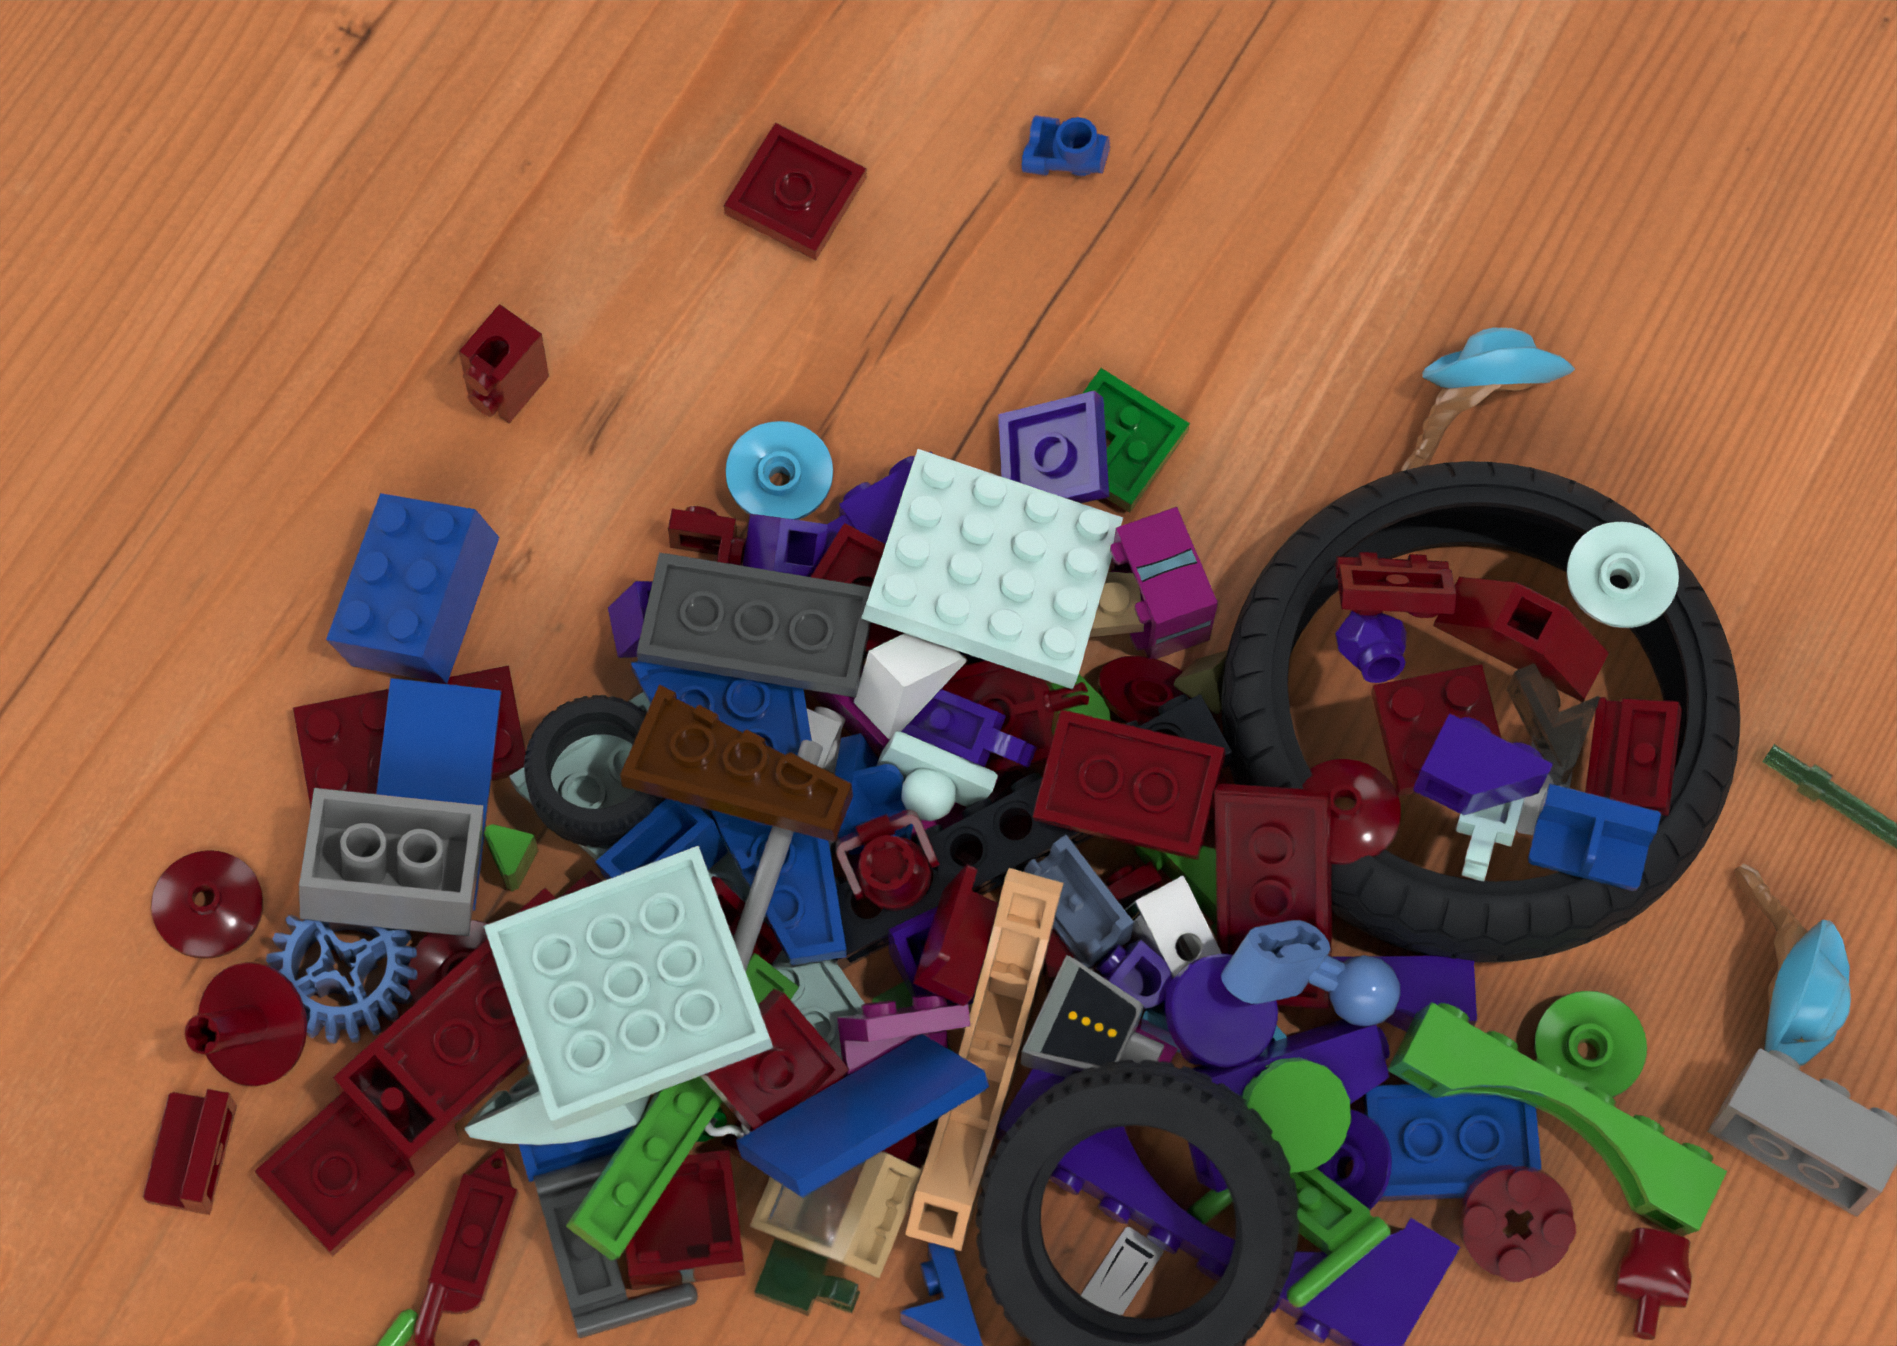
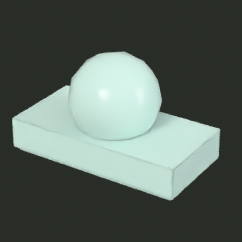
[877,731,998,821]

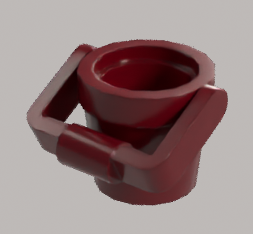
[836,810,940,911]

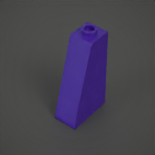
[1188,1019,1390,1192]

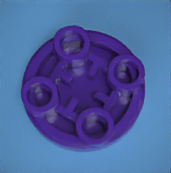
[1164,954,1278,1069]

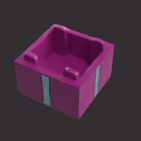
[1109,507,1218,659]

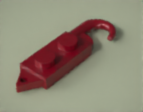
[413,1148,519,1346]

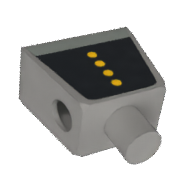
[1021,955,1165,1077]

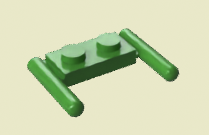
[1187,1168,1391,1307]

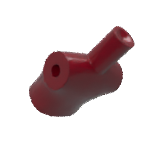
[1614,1228,1692,1340]

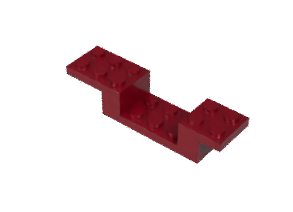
[255,870,603,1257]

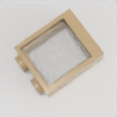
[750,1152,923,1278]

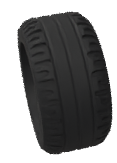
[524,695,666,847]

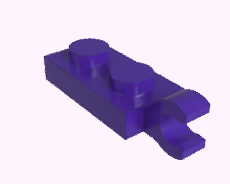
[901,689,1037,768]

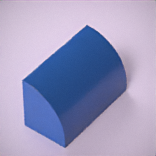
[595,798,728,880]

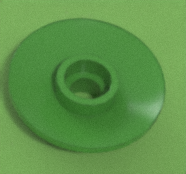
[1534,991,1647,1098]

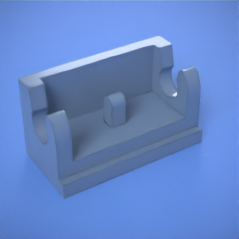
[1024,835,1134,969]

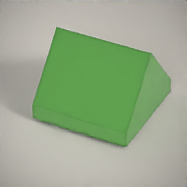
[484,824,538,892]

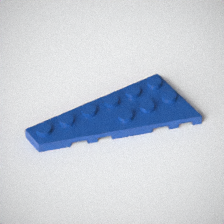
[631,661,847,966]

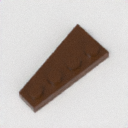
[620,684,853,842]

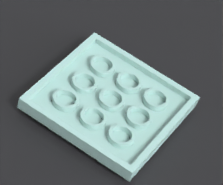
[861,449,1123,689]
[484,846,773,1131]

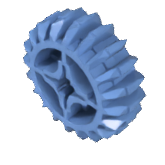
[266,915,418,1044]

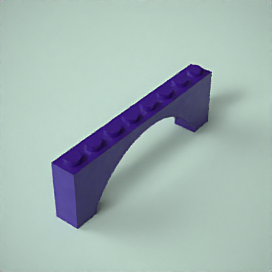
[996,1069,1460,1346]

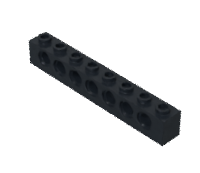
[833,694,1234,970]

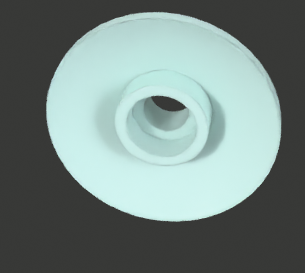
[1567,522,1679,628]

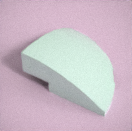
[464,1064,651,1145]

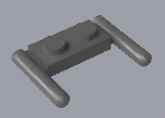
[533,1152,698,1339]

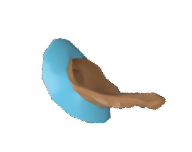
[1401,328,1575,471]
[1734,864,1851,1066]

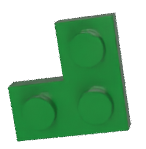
[1083,368,1190,513]

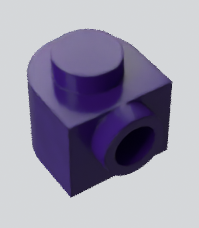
[1096,940,1172,1010]

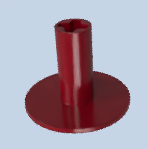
[185,962,307,1086]

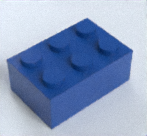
[326,493,500,684]

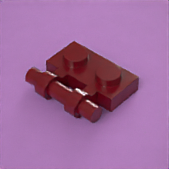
[1336,552,1456,618]

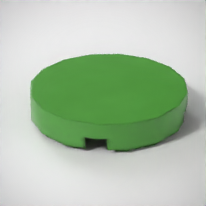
[1242,1057,1351,1173]

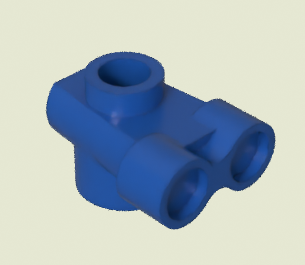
[1022,115,1110,176]

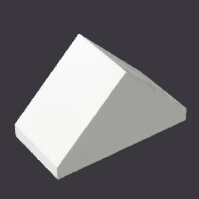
[854,633,967,740]

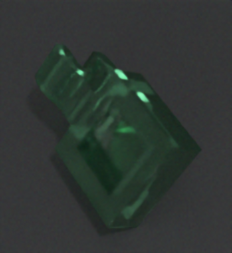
[754,1239,860,1316]

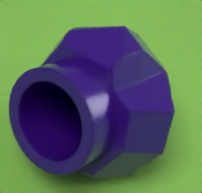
[1336,611,1407,683]

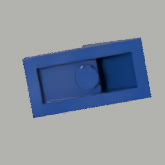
[900,1243,983,1346]

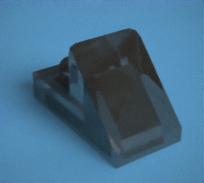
[1507,663,1600,786]

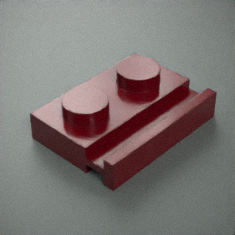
[1585,697,1682,816]

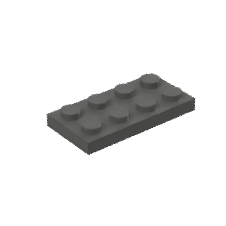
[637,552,872,697]

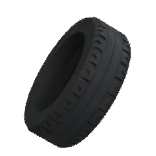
[976,1060,1299,1346]

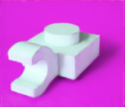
[1456,798,1525,881]

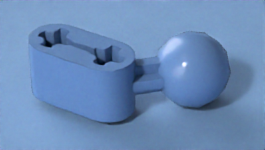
[1221,920,1401,1027]

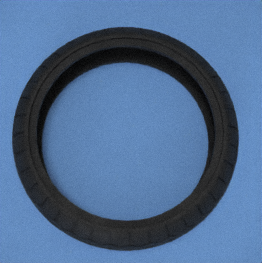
[1221,461,1741,962]

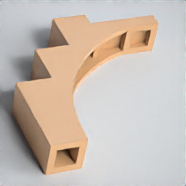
[905,868,1064,1251]

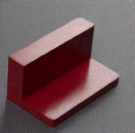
[913,864,999,1006]
[143,1089,237,1215]

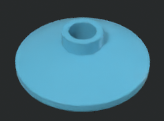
[726,421,833,520]

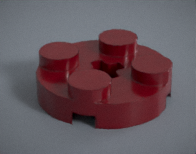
[1459,1165,1577,1282]

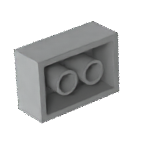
[299,788,483,936]
[1708,1048,1897,1217]

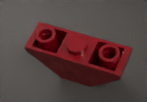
[1433,577,1609,703]

